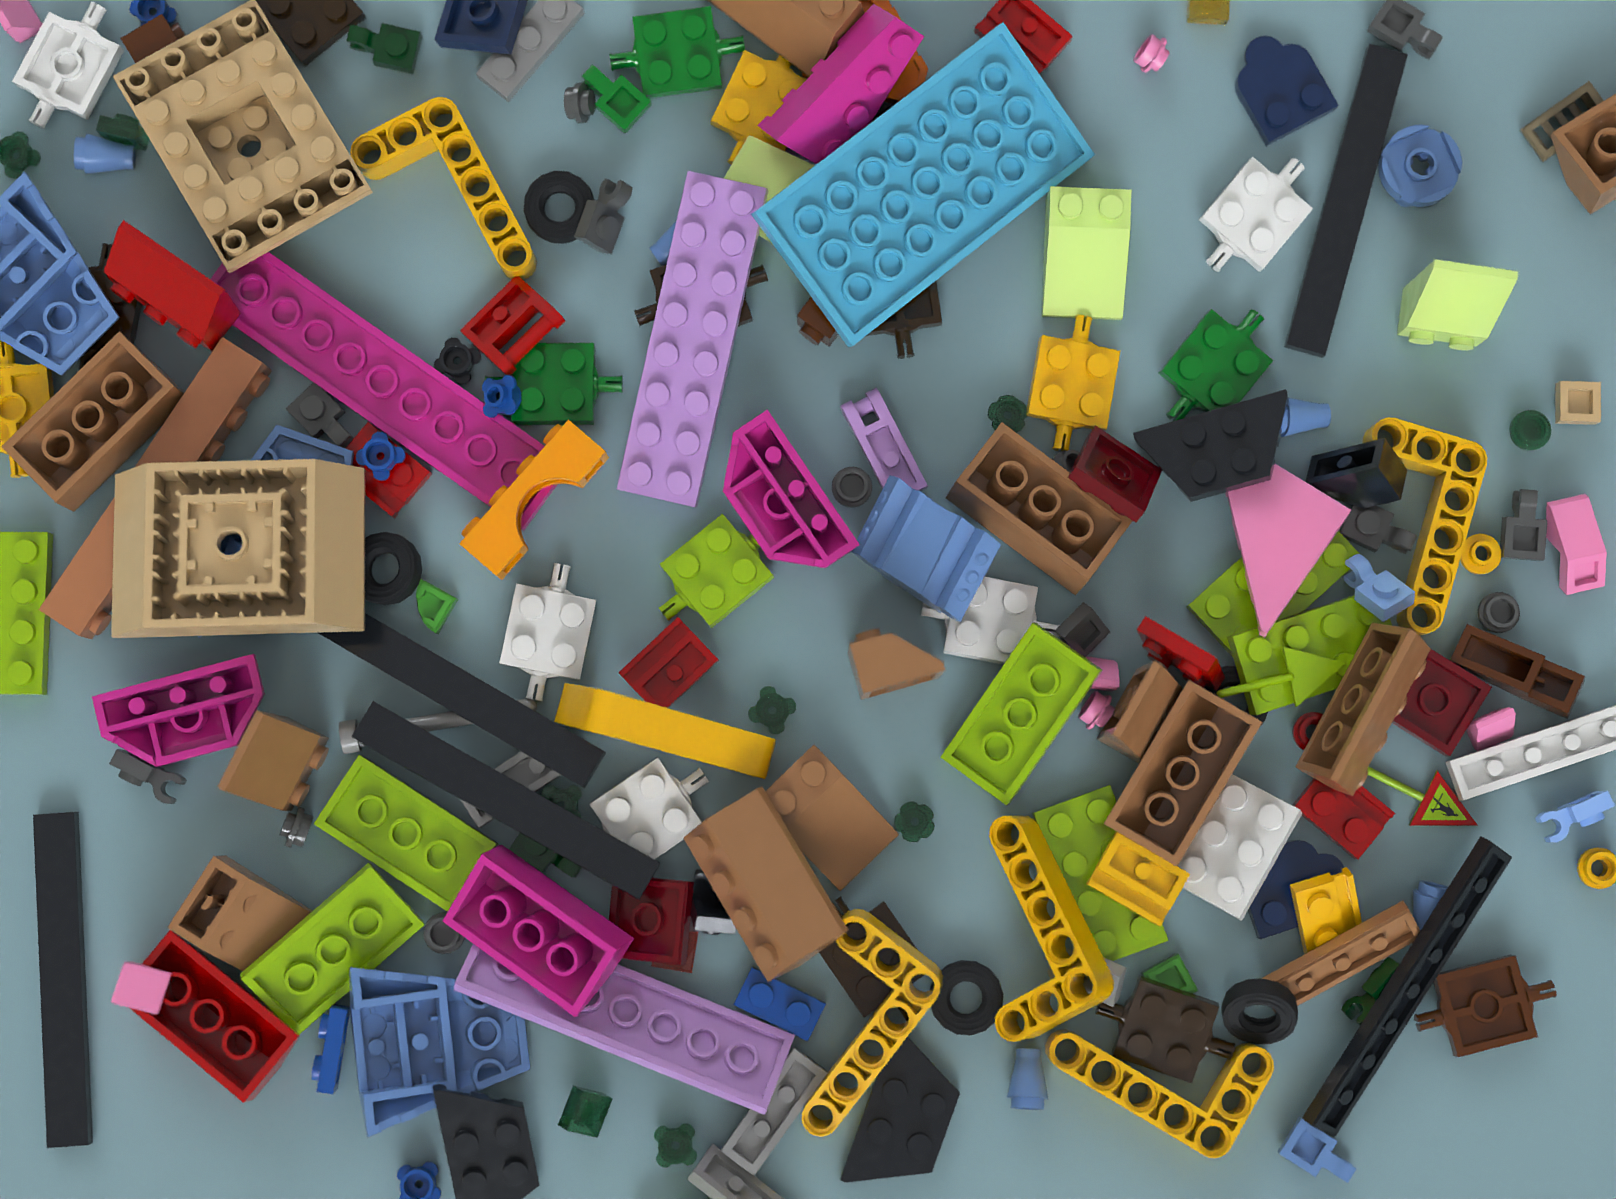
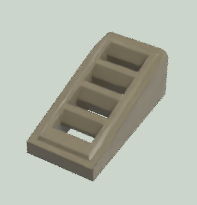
[1519,81,1604,162]

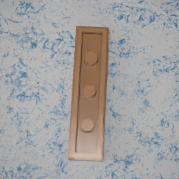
[1263,900,1420,1013]

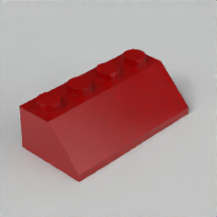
[130,930,300,1103]

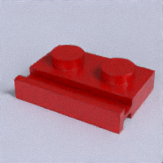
[974,0,1073,74]
[346,421,432,519]
[618,617,719,708]
[1292,778,1396,859]

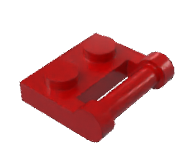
[460,276,566,375]

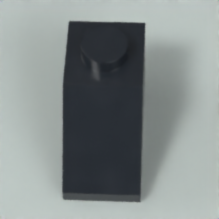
[1305,438,1407,508]

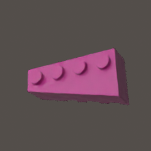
[757,4,924,164]

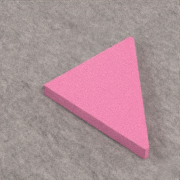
[1225,464,1351,638]

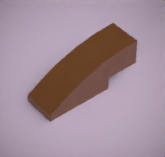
[1450,624,1585,719]

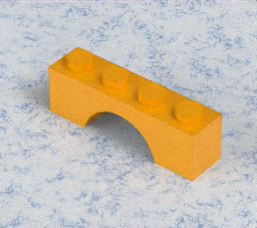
[459,419,609,580]

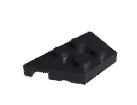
[1133,389,1289,502]
[840,1037,960,1183]
[432,1084,540,1199]

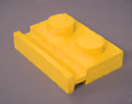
[1086,832,1190,927]
[1290,867,1362,954]

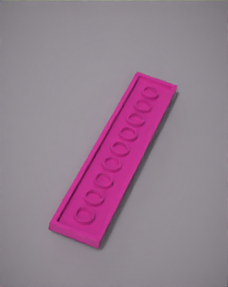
[210,252,558,531]

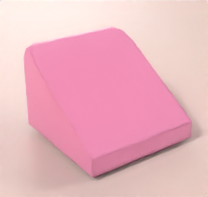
[0,0,42,43]
[1085,656,1120,692]
[1466,707,1516,751]
[111,961,172,1014]

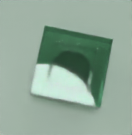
[96,114,149,151]
[558,1085,613,1138]

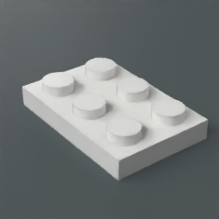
[1178,774,1302,921]

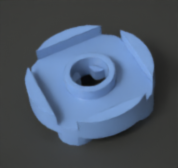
[1378,124,1462,207]

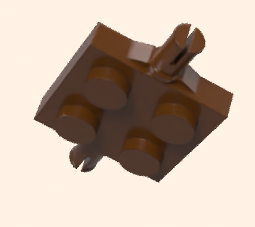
[1414,955,1557,1057]

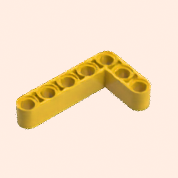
[350,97,537,280]
[1363,417,1488,636]
[554,683,776,779]
[989,815,1114,1042]
[802,909,943,1137]
[1045,1029,1274,1158]

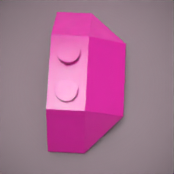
[723,410,860,568]
[92,654,265,767]

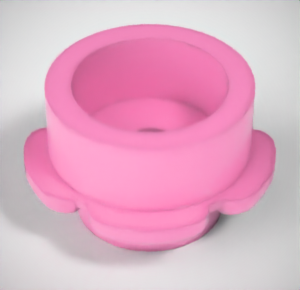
[1133,34,1170,73]
[1078,691,1115,730]

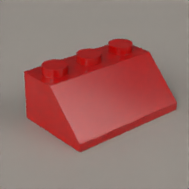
[104,220,241,352]

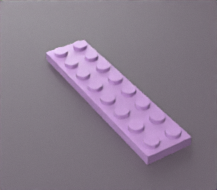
[617,171,768,507]
[454,944,795,1115]

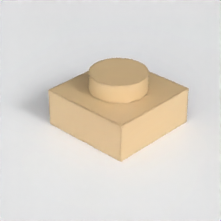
[1555,381,1601,425]

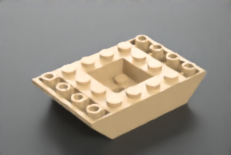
[113,0,373,274]
[111,459,365,638]

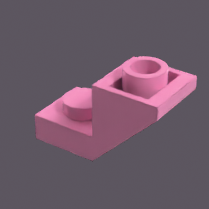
[1546,494,1607,595]

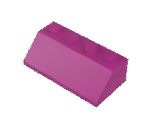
[442,844,634,1017]

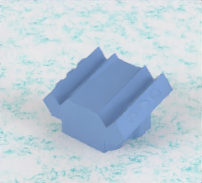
[851,475,1001,622]

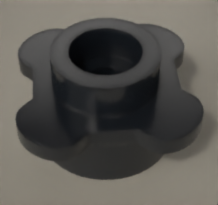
[434,337,481,384]

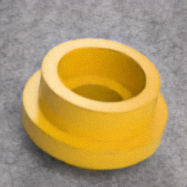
[1460,533,1502,574]
[1577,847,1616,889]

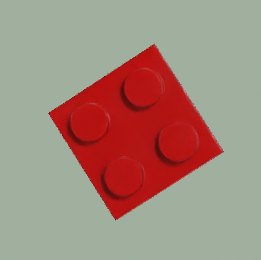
[1136,616,1225,691]

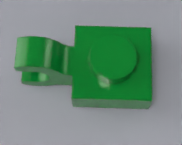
[582,64,652,134]

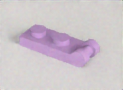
[840,388,928,491]

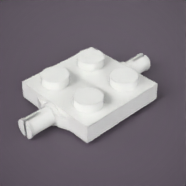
[12,1,124,129]
[1199,157,1313,272]
[499,563,596,702]
[921,577,1060,665]
[590,757,709,860]

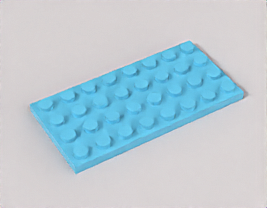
[751,22,1095,347]

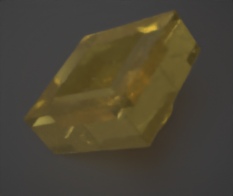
[1187,0,1230,25]

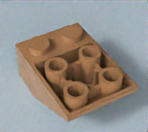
[167,855,313,971]

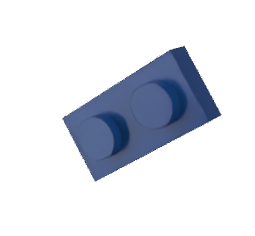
[734,966,826,1042]
[311,1004,350,1094]

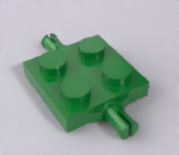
[609,6,745,98]
[1158,309,1273,422]
[485,343,623,425]

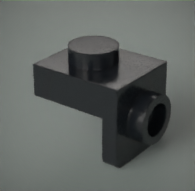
[691,869,736,935]

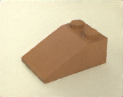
[1097,660,1183,764]
[217,710,329,811]
[766,745,899,891]

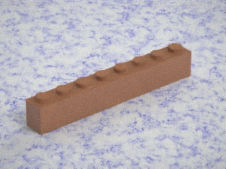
[38,337,272,639]

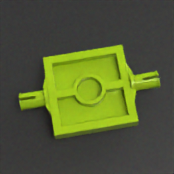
[658,513,774,628]

